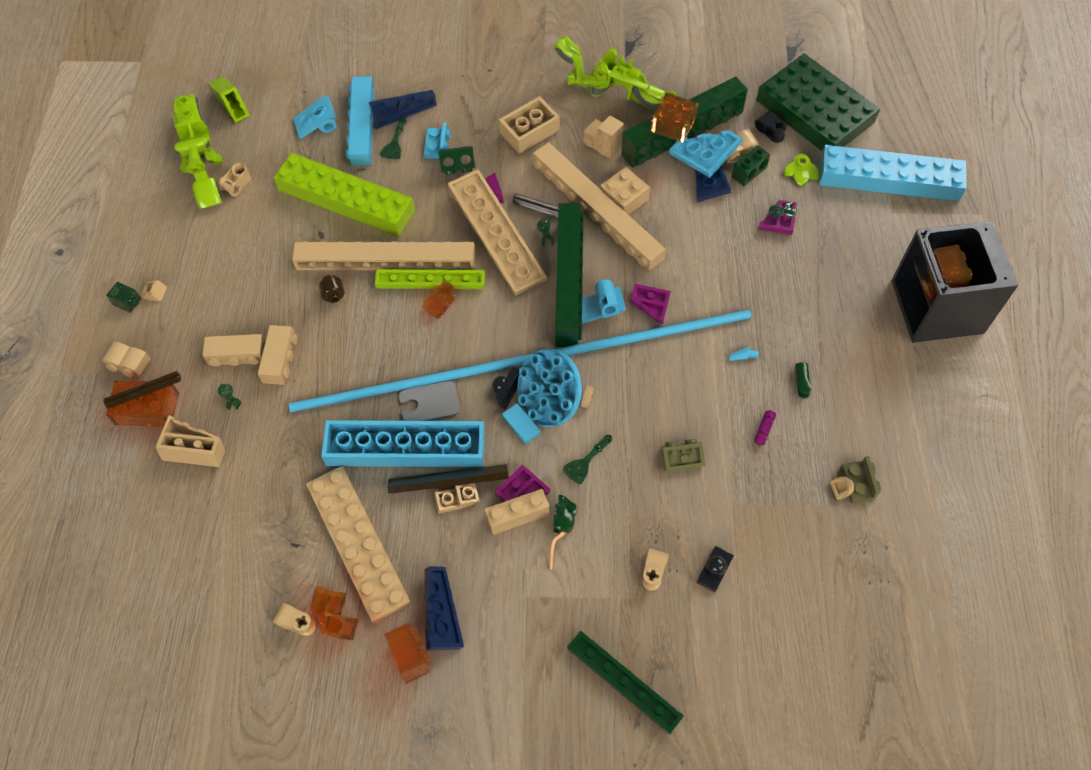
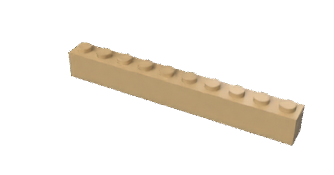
[533,142,666,271]
[292,241,475,270]

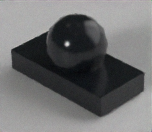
[492,366,519,409]
[697,546,734,592]

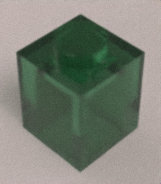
[106,282,141,313]

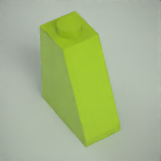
[208,76,250,123]

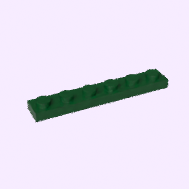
[567,631,684,735]

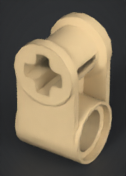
[218,163,251,197]
[642,548,670,591]
[272,603,316,636]

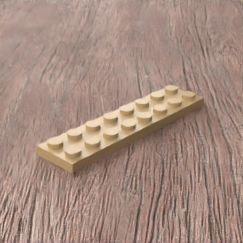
[447,169,547,296]
[306,466,411,624]

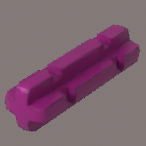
[754,410,776,446]

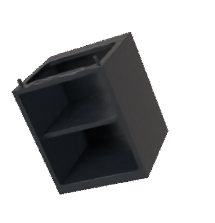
[891,221,1018,343]

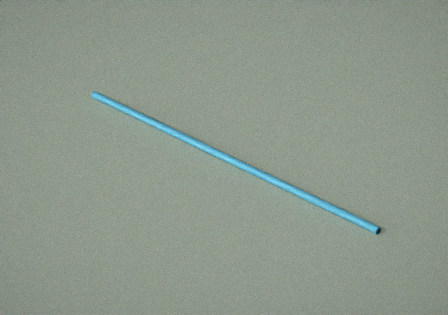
[289,310,751,413]

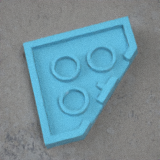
[669,130,743,178]

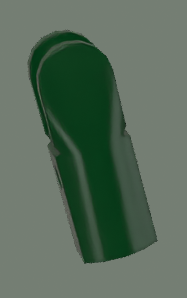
[795,362,811,399]

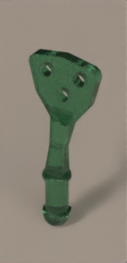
[380,117,406,159]
[563,434,613,484]

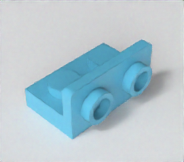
[424,122,450,159]

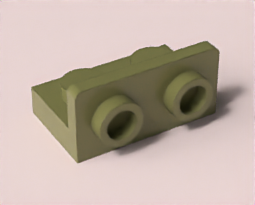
[660,439,705,471]
[841,456,881,503]

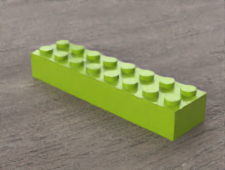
[273,152,415,237]

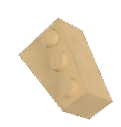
[155,415,225,467]

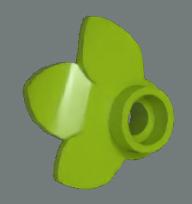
[784,154,819,187]

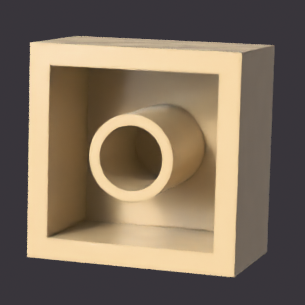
[600,167,650,215]

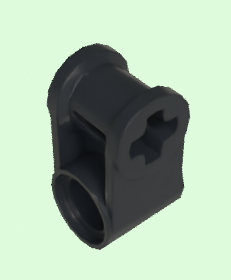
[755,111,787,143]

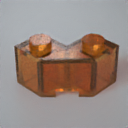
[310,586,359,640]

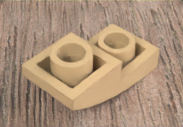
[434,483,480,514]

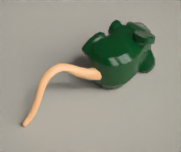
[550,494,577,570]

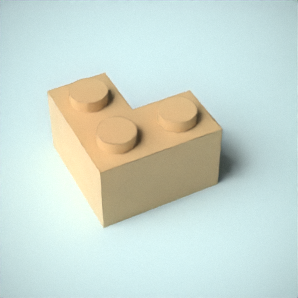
[583,115,624,158]

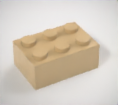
[499,96,560,154]

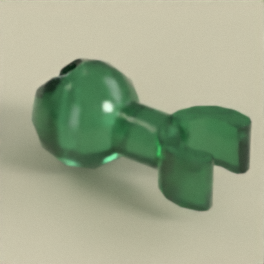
[768,202,797,219]
[537,219,554,247]
[218,384,241,410]

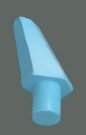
[728,347,759,361]

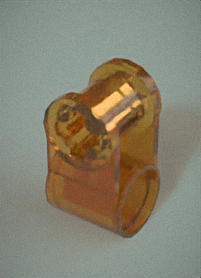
[422,282,455,319]

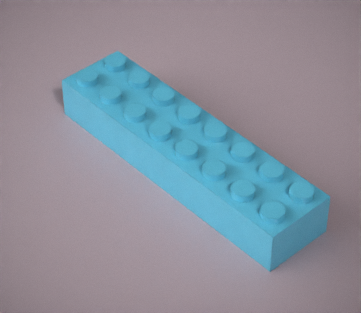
[819,145,967,201]
[321,420,485,467]

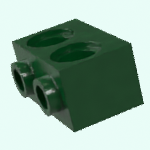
[731,145,770,186]
[438,146,476,175]

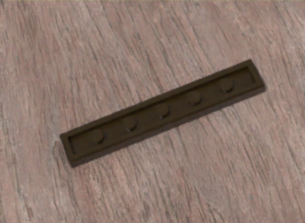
[387,464,509,494]

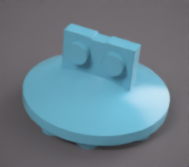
[518,349,582,427]

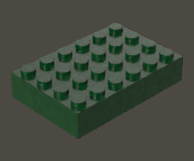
[756,53,880,152]

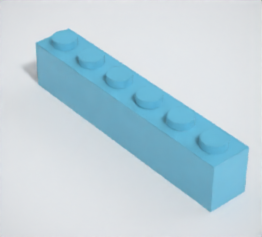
[346,76,374,166]

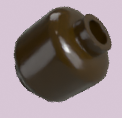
[319,275,345,303]

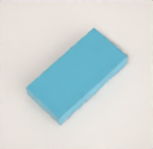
[502,403,541,444]

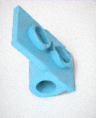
[293,95,337,139]
[582,279,626,324]

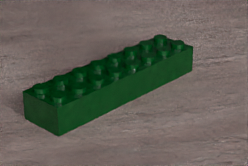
[621,76,748,168]
[555,203,584,347]

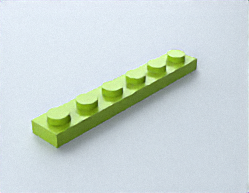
[375,269,485,289]

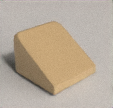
[140,280,167,301]

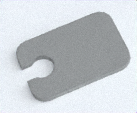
[399,381,460,421]

